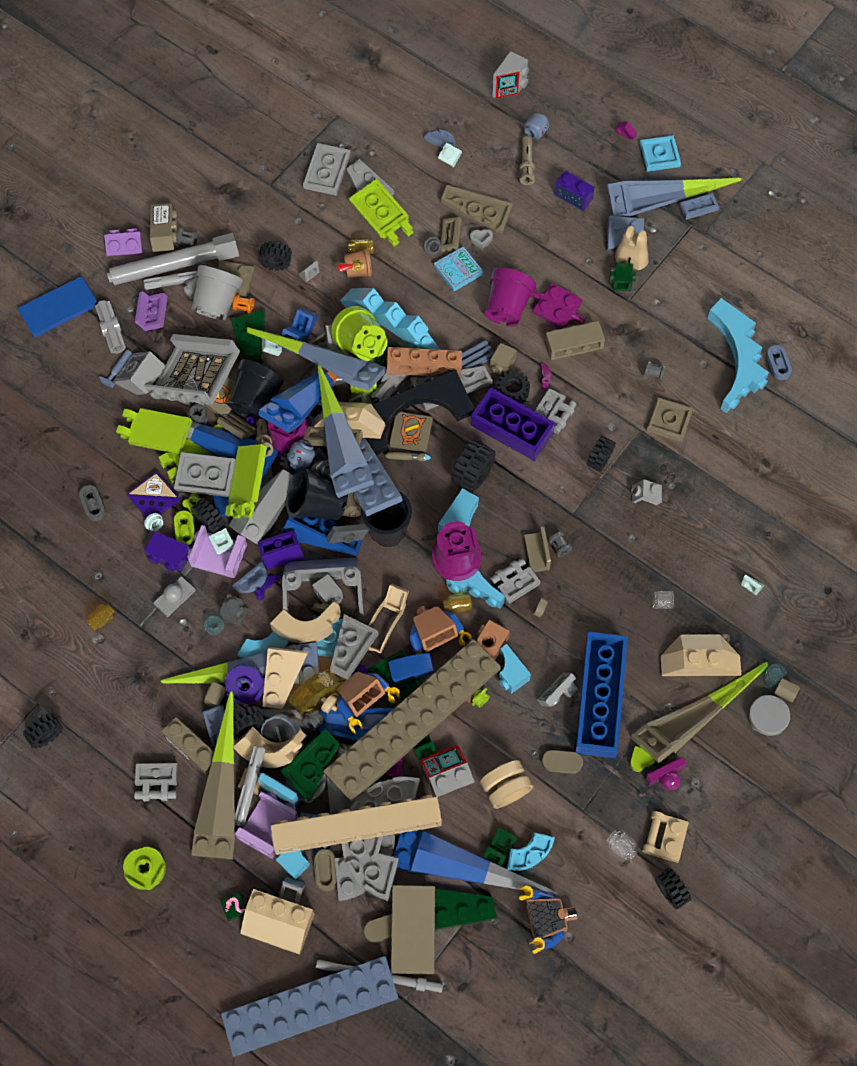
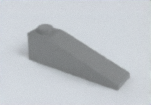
[229,469,293,544]

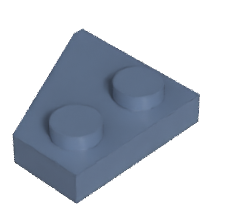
[606,216,644,251]

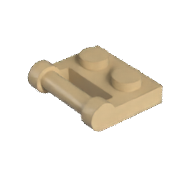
[642,811,689,863]

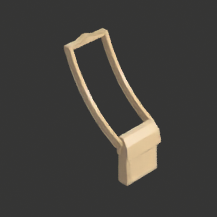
[368,584,409,654]

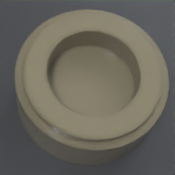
[534,597,548,618]

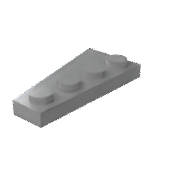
[410,366,492,411]

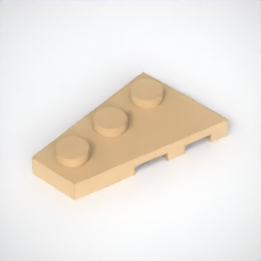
[262,647,308,709]

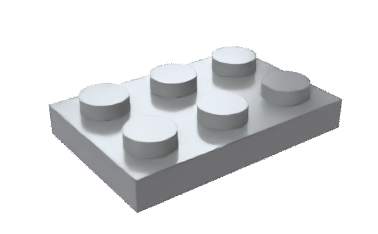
[303,143,351,196]
[174,452,236,497]

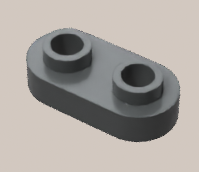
[79,485,106,521]

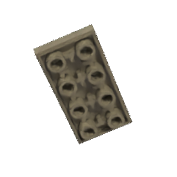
[391,886,435,974]

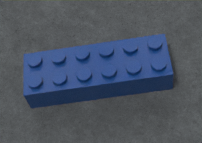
[575,632,628,758]

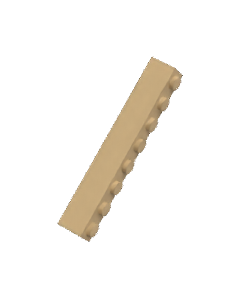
[271,795,442,855]

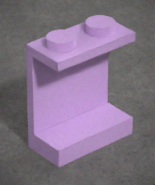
[187,525,247,578]
[235,792,298,859]

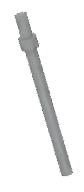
[316,960,443,993]

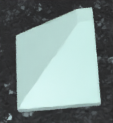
[741,575,764,595]

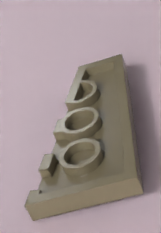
[441,185,513,235]

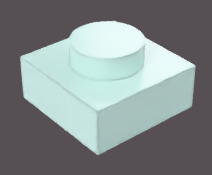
[438,143,462,167]
[262,338,282,356]
[209,528,234,555]

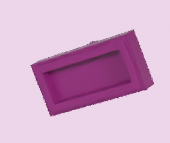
[645,757,687,790]

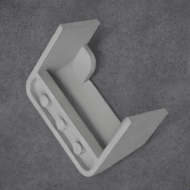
[282,558,364,614]

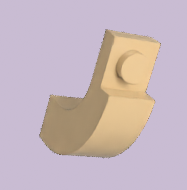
[270,602,341,644]
[234,727,306,768]

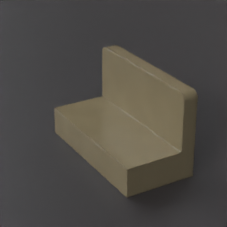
[524,527,551,572]

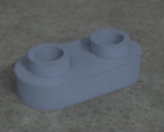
[766,345,792,380]

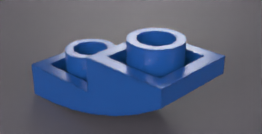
[388,653,434,682]

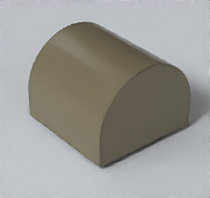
[774,679,800,703]
[204,682,227,708]

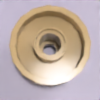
[480,760,533,809]

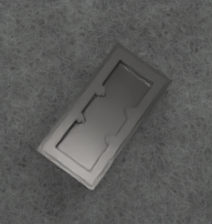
[326,524,368,543]

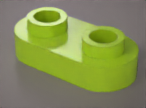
[174,511,195,547]

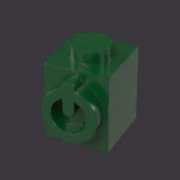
[609,262,636,292]

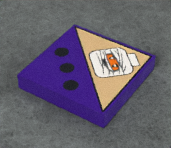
[127,472,180,518]

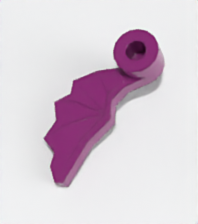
[540,363,552,389]

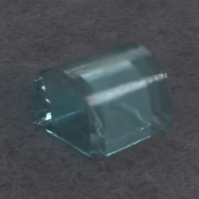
[763,664,787,689]

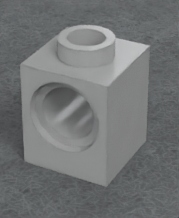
[312,574,343,605]

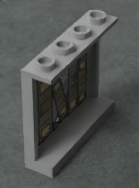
[145,334,240,405]

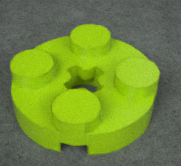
[123,847,166,890]

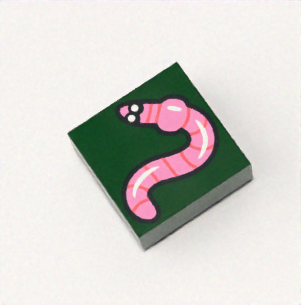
[220,893,246,922]

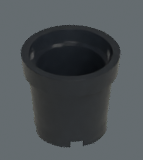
[226,360,284,420]
[286,468,348,521]
[361,491,412,547]

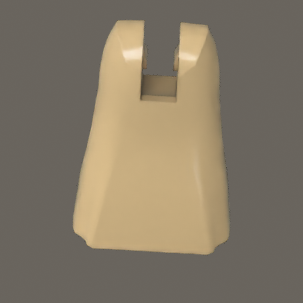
[615,226,649,270]

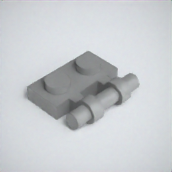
[535,388,576,434]
[490,558,541,605]
[134,763,178,801]

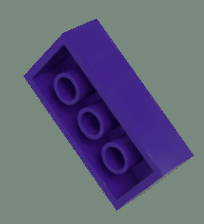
[471,388,555,461]

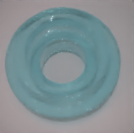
[204,616,224,635]

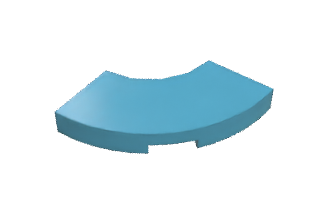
[237,631,291,659]
[506,833,555,871]

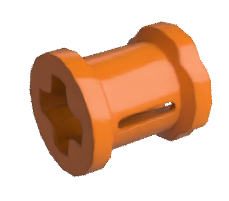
[233,294,255,313]

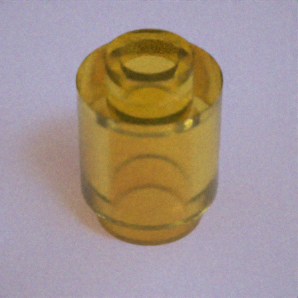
[348,238,374,255]
[443,593,472,614]
[85,603,115,631]

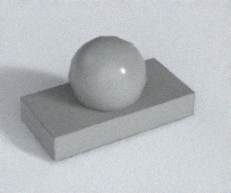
[153,576,196,618]

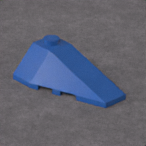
[281,516,363,556]

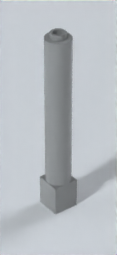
[107,233,239,286]

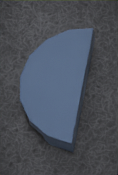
[424,129,456,149]
[232,561,267,593]

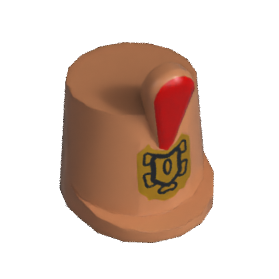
[337,249,372,278]

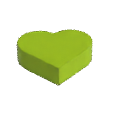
[630,746,656,772]

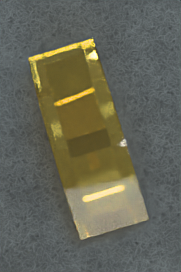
[289,669,345,714]

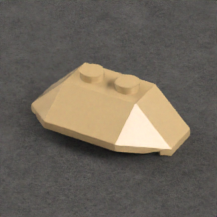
[311,402,385,439]
[660,635,741,676]

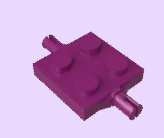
[532,283,586,329]

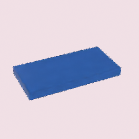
[17,276,98,338]

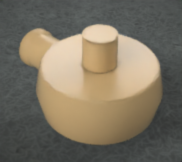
[321,695,338,714]

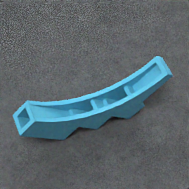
[340,288,440,350]
[708,298,769,413]
[438,488,505,609]

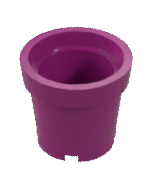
[484,268,537,327]
[268,419,314,462]
[431,521,482,581]

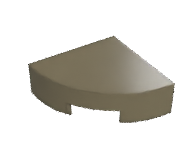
[311,602,330,614]

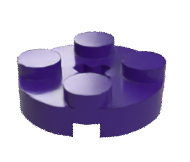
[224,663,265,705]

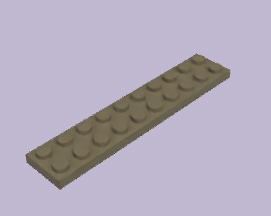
[323,639,501,803]

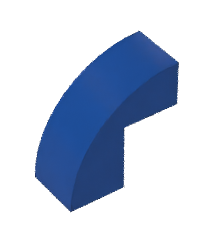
[278,308,319,353]

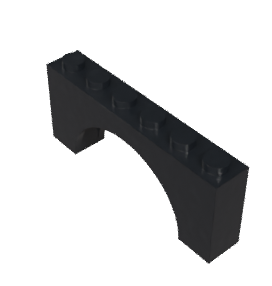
[365,370,474,456]

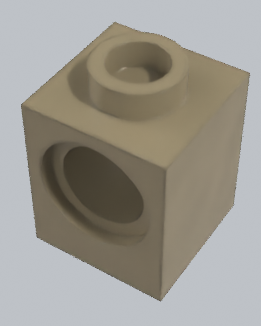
[490,343,517,375]

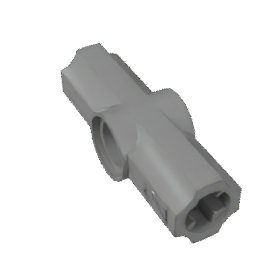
[95,300,126,354]
[371,373,409,402]

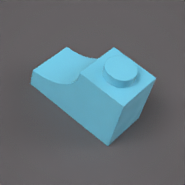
[499,644,531,694]

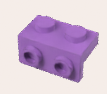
[104,229,143,256]
[135,291,168,331]

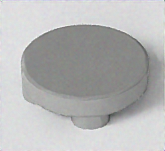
[749,695,790,736]

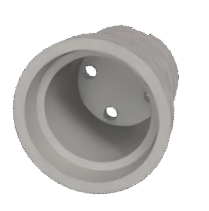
[191,265,243,321]

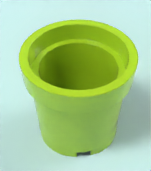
[331,306,388,361]

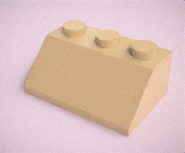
[240,889,315,955]

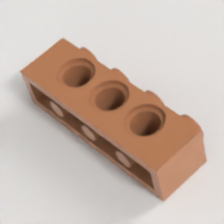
[386,347,462,377]
[466,620,510,702]

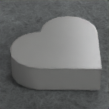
[470,229,493,251]

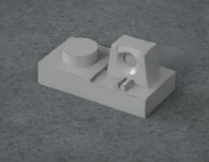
[537,672,578,707]

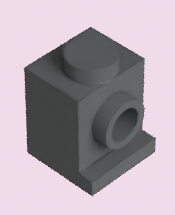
[220,594,248,626]

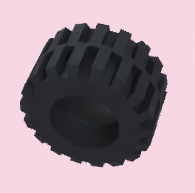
[451,439,496,492]

